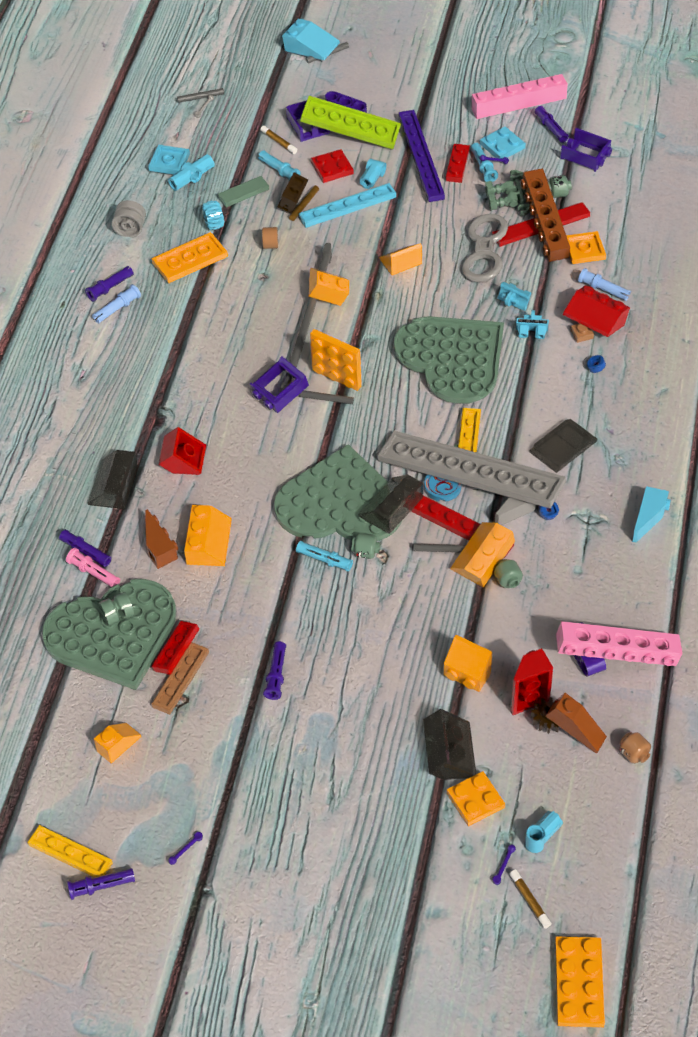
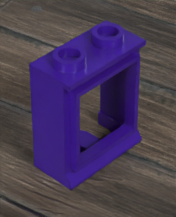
[286,100,330,142]
[560,128,612,172]
[250,356,309,413]

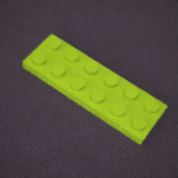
[300,96,401,149]

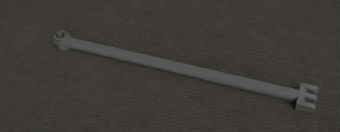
[280,243,332,392]

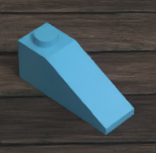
[633,486,671,542]

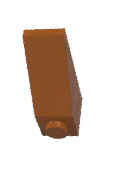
[546,693,607,753]

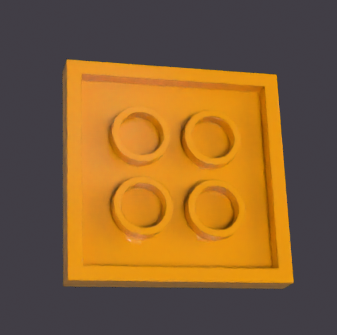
[310,329,362,391]

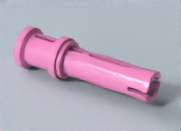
[66,548,120,587]

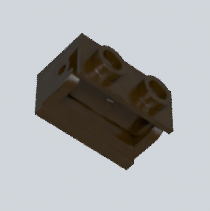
[277,172,309,214]

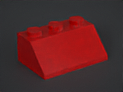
[563,286,630,337]
[511,648,553,715]

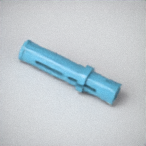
[296,541,353,572]

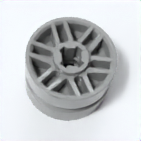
[112,200,146,237]

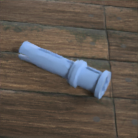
[578,268,631,301]
[92,284,141,324]

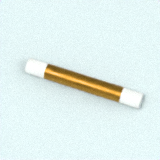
[260,126,298,154]
[509,869,552,928]

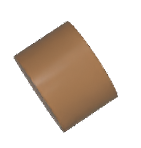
[262,227,278,249]

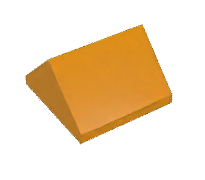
[379,243,422,275]

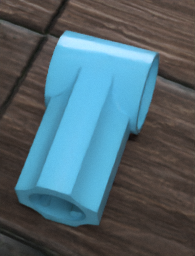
[360,158,387,189]
[525,811,563,853]

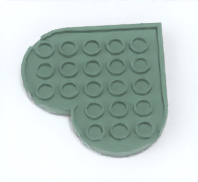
[394,316,504,404]
[274,444,404,541]
[42,579,177,690]

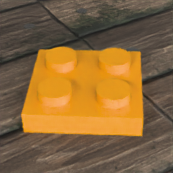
[566,231,606,264]
[447,771,505,826]

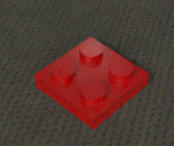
[311,149,354,183]

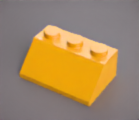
[184,505,232,566]
[450,522,515,587]

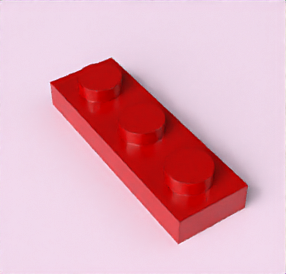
[446,144,470,183]
[152,621,199,675]

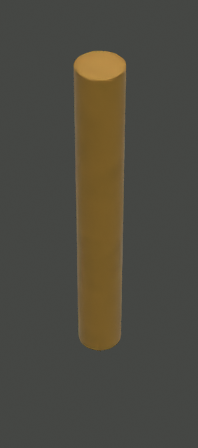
[289,185,319,221]

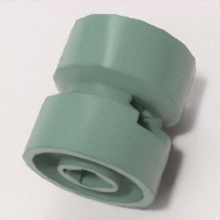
[99,592,135,626]

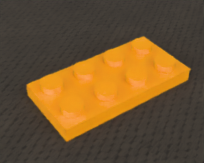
[151,232,228,283]
[555,936,605,1028]

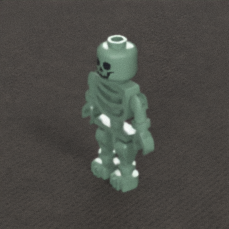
[485,170,572,216]

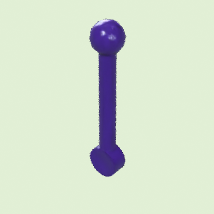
[480,155,509,164]
[168,832,203,865]
[493,844,516,885]

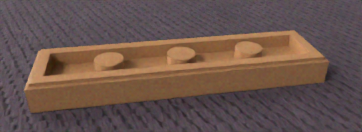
[152,642,209,715]

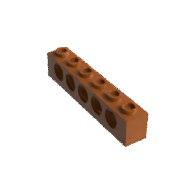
[521,168,570,262]

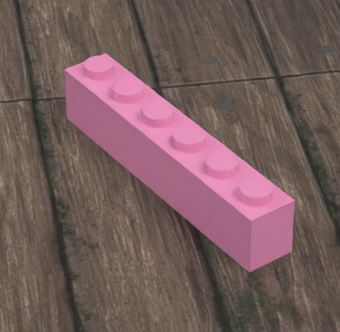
[471,74,568,119]

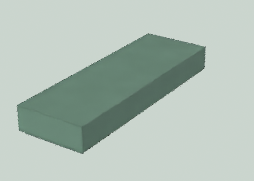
[218,176,269,208]

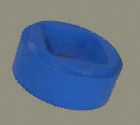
[587,355,606,373]
[539,502,559,520]

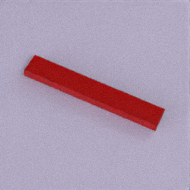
[492,202,590,247]

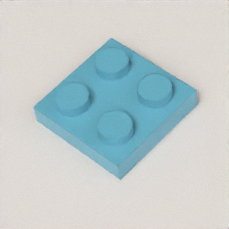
[480,126,526,159]
[149,145,190,175]

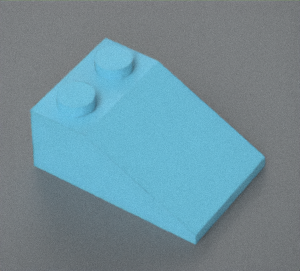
[282,18,340,60]

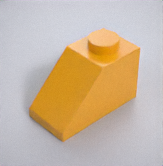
[94,723,141,763]

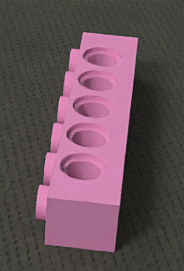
[556,621,682,666]

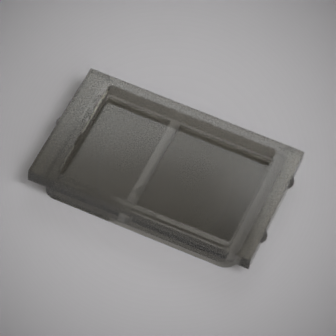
[529,419,598,473]

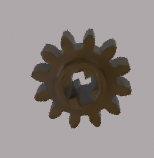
[531,697,559,734]

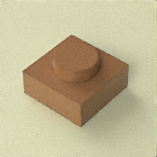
[571,324,594,343]

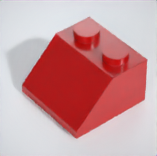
[159,427,206,475]

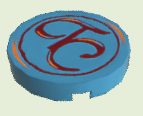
[424,475,462,501]

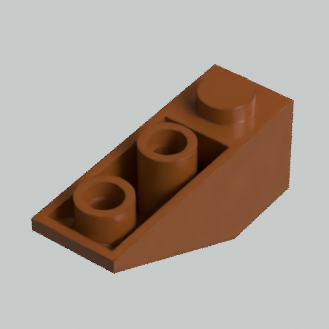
[145,509,178,569]

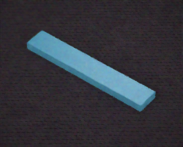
[299,183,396,228]

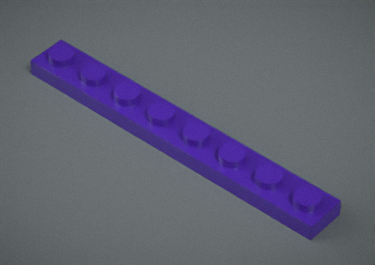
[399,110,445,202]

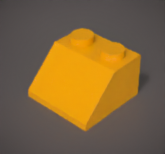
[309,267,349,306]
[444,635,492,692]

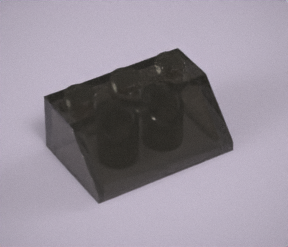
[88,450,138,509]
[358,474,423,534]
[423,709,476,780]

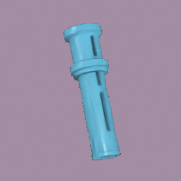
[471,143,498,182]
[258,150,301,180]

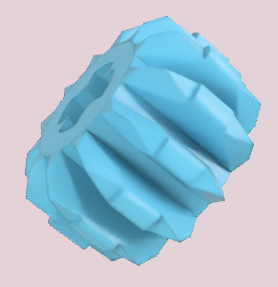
[202,201,224,230]

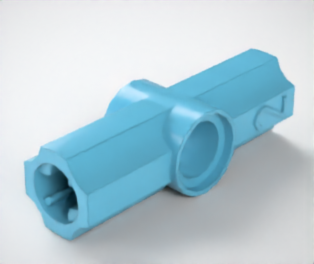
[168,154,215,191]

